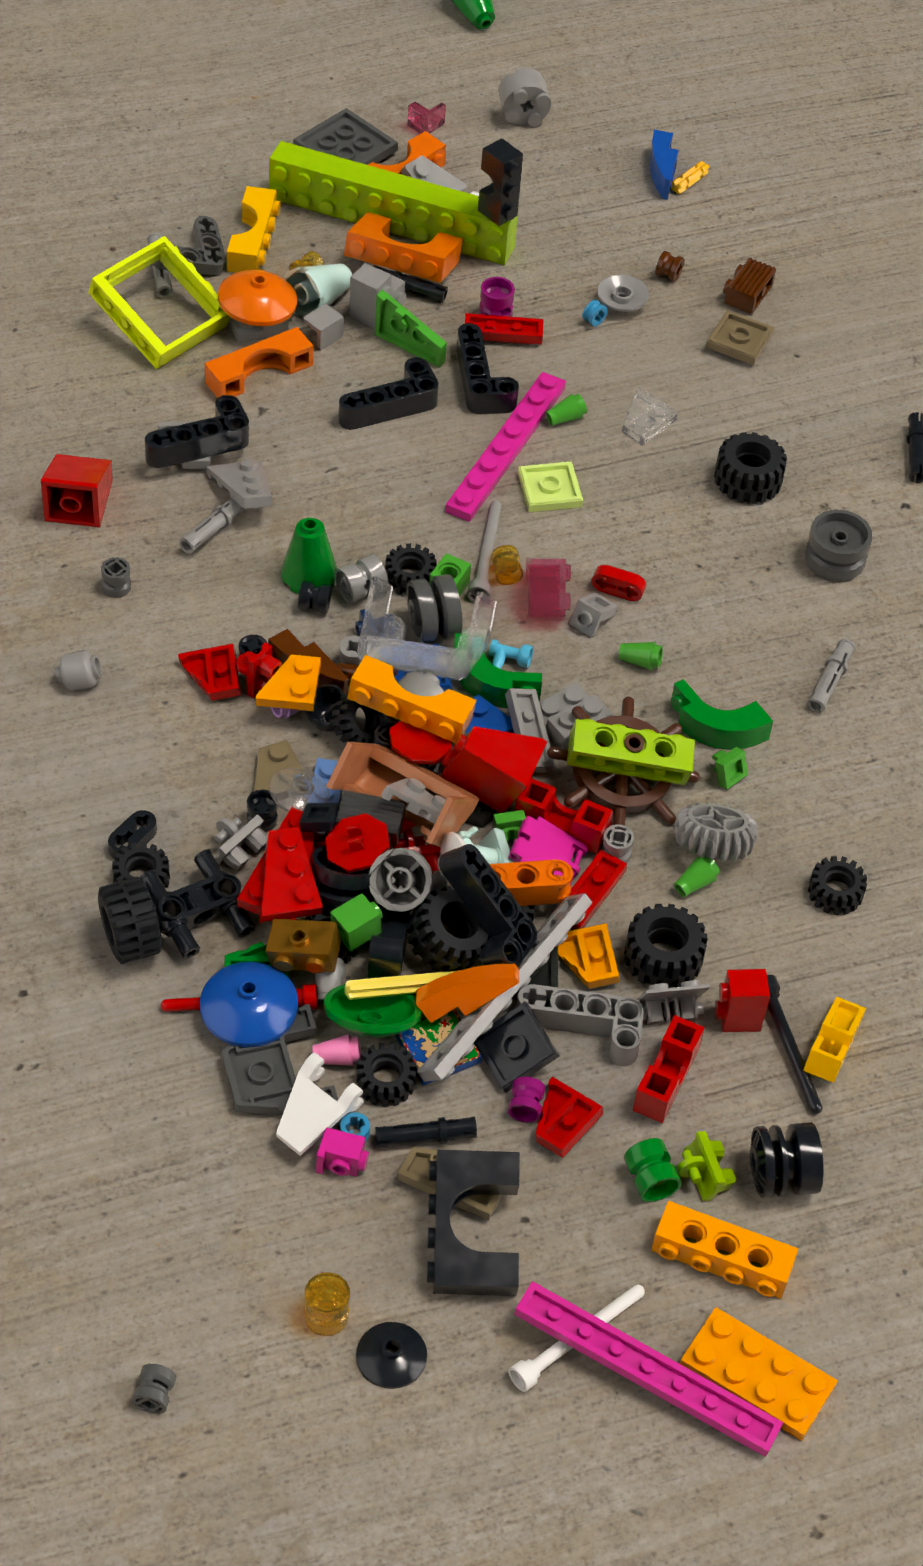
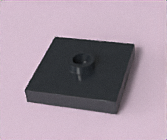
[474,1001,560,1093]

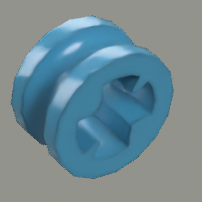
[582,300,608,327]
[340,1112,370,1143]

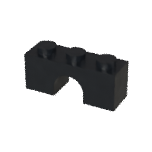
[478,138,523,226]

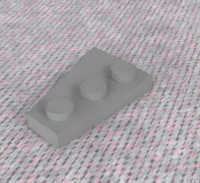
[206,459,272,509]

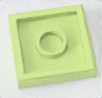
[518,461,583,512]

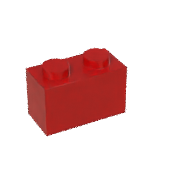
[715,969,770,1032]

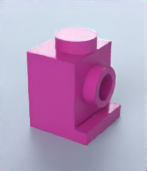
[316,1127,370,1177]

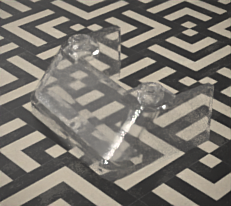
[357,576,497,680]

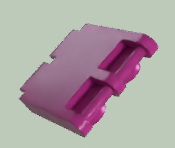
[508,816,588,891]

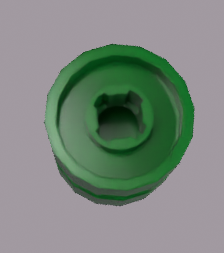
[624,1138,682,1202]

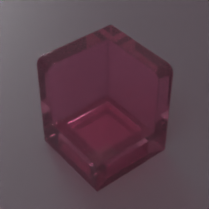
[407,102,446,134]

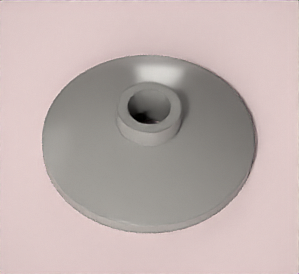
[597,275,649,312]

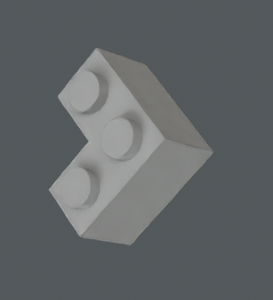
[349,263,406,329]

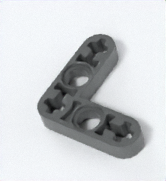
[152,216,226,275]

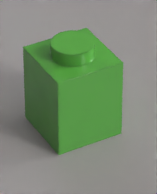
[330,893,383,951]

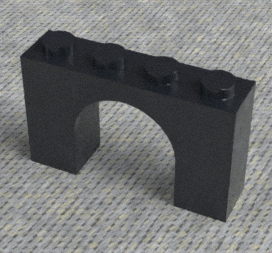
[427,1149,520,1296]

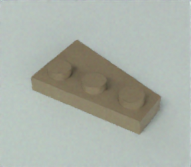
[397,1147,503,1221]

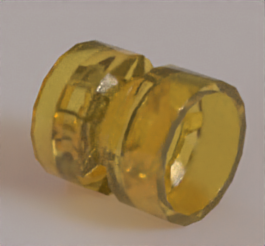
[304,1272,350,1336]

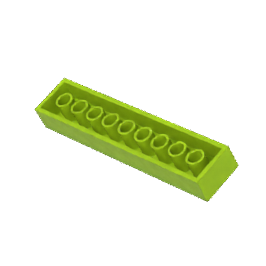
[269,141,519,266]

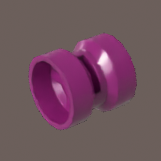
[507,1077,545,1123]

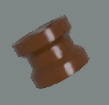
[655,251,685,282]

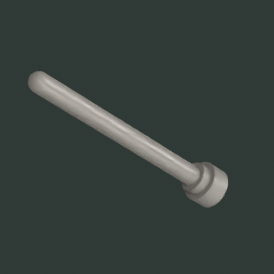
[467,500,501,603]

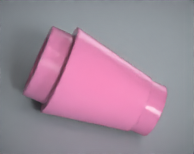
[312,1033,361,1066]

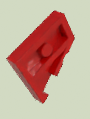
[178,643,241,701]
[536,1076,603,1158]

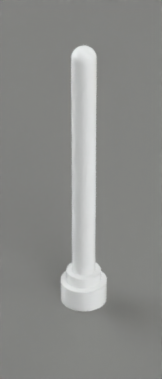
[508,1285,645,1392]

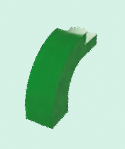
[453,633,542,708]
[671,679,773,750]

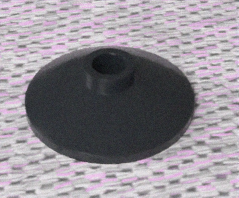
[356,1322,427,1389]

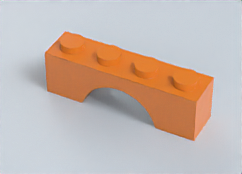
[368,131,446,175]
[204,327,314,398]

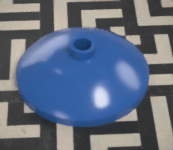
[200,962,298,1047]

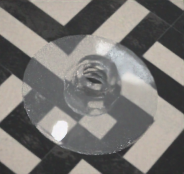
[269,768,330,812]

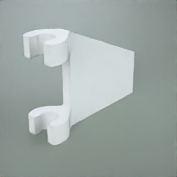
[276,1052,364,1156]

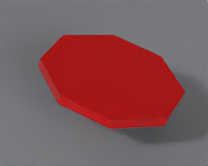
[389,720,452,764]
[325,813,390,873]

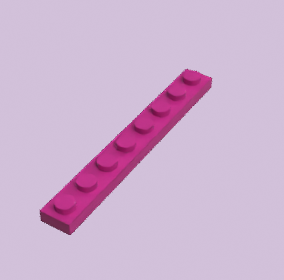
[445,372,566,522]
[514,1281,783,1457]

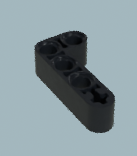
[457,323,519,414]
[338,357,439,430]
[145,395,249,468]
[439,844,537,966]
[368,903,411,979]

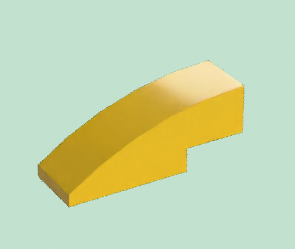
[803,996,866,1083]

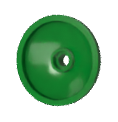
[324,984,422,1038]

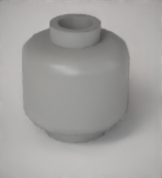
[55,650,102,692]

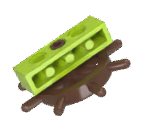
[547,696,700,826]

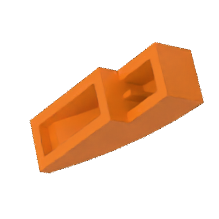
[416,964,519,1023]

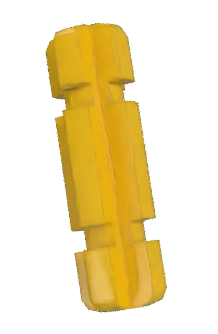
[671,161,709,194]

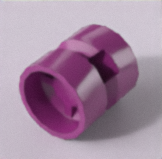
[479,277,515,317]

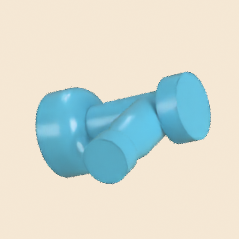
[489,639,534,669]

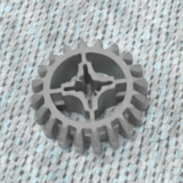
[674,802,758,862]

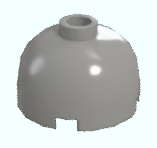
[369,848,433,912]

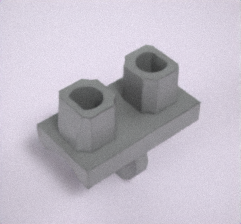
[214,814,267,872]

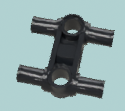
[140,849,255,959]

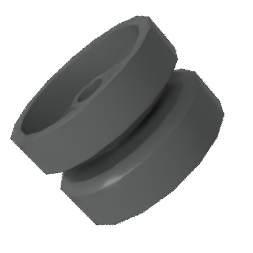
[805,509,872,581]
[406,574,463,644]

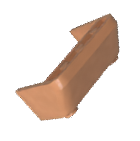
[326,742,479,847]

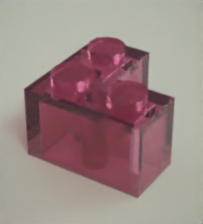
[526,557,571,617]

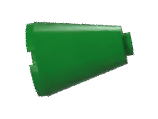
[451,0,495,29]
[281,518,338,594]

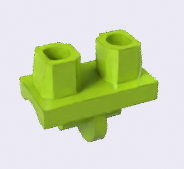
[677,1131,736,1201]

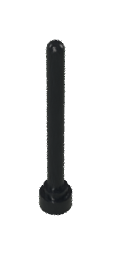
[767,975,823,1114]

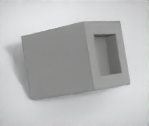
[304,304,344,350]

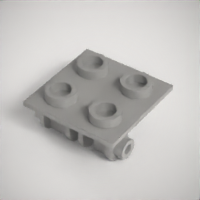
[637,980,710,1024]

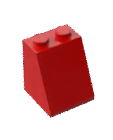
[41,454,113,528]
[440,726,548,813]

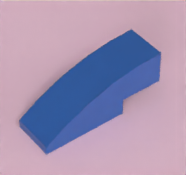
[650,129,679,200]

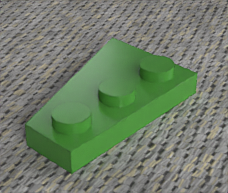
[375,289,447,368]

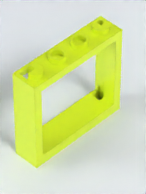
[88,236,230,369]

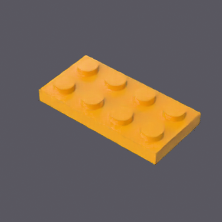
[680,1307,838,1441]

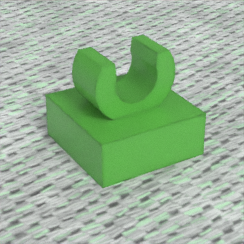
[712,747,748,789]
[492,810,526,843]

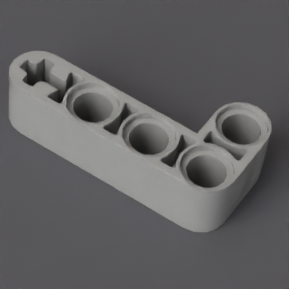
[516,984,644,1066]

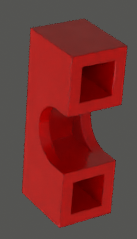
[515,778,613,854]
[632,1015,705,1124]

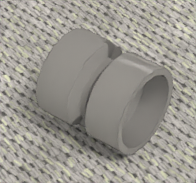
[335,554,388,603]

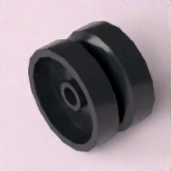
[310,845,375,913]

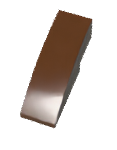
[268,629,349,695]

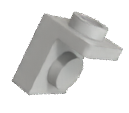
[569,593,618,637]

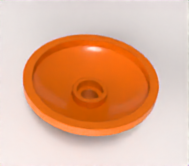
[218,269,297,326]

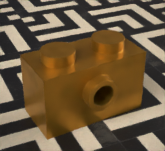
[266,919,342,973]

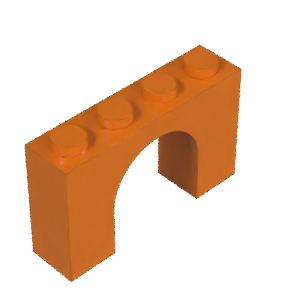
[344,212,463,283]

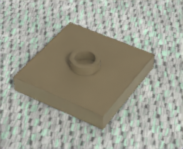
[706,310,775,365]

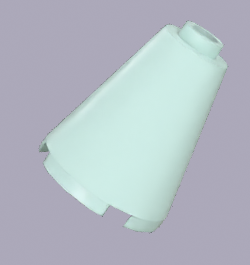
[283,264,352,317]

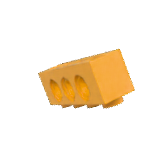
[651,1201,799,1299]

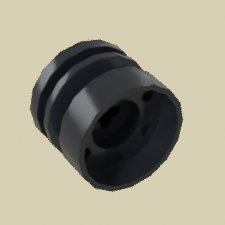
[750,1122,824,1198]

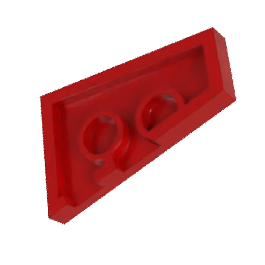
[259,827,323,923]

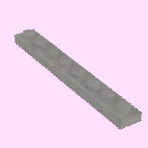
[417,893,593,1082]

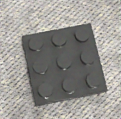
[293,108,398,165]

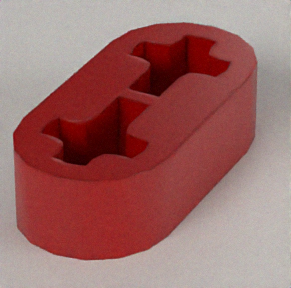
[591,565,647,601]

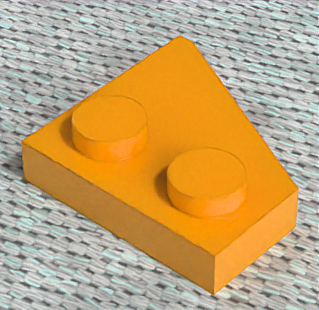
[256,655,321,711]
[558,923,620,989]

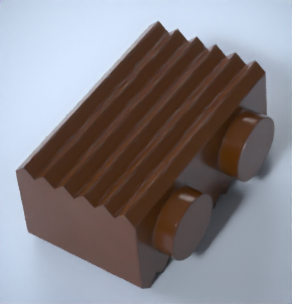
[723,257,776,314]

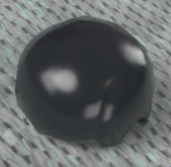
[304,685,346,732]

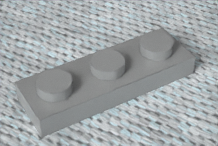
[505,688,555,773]

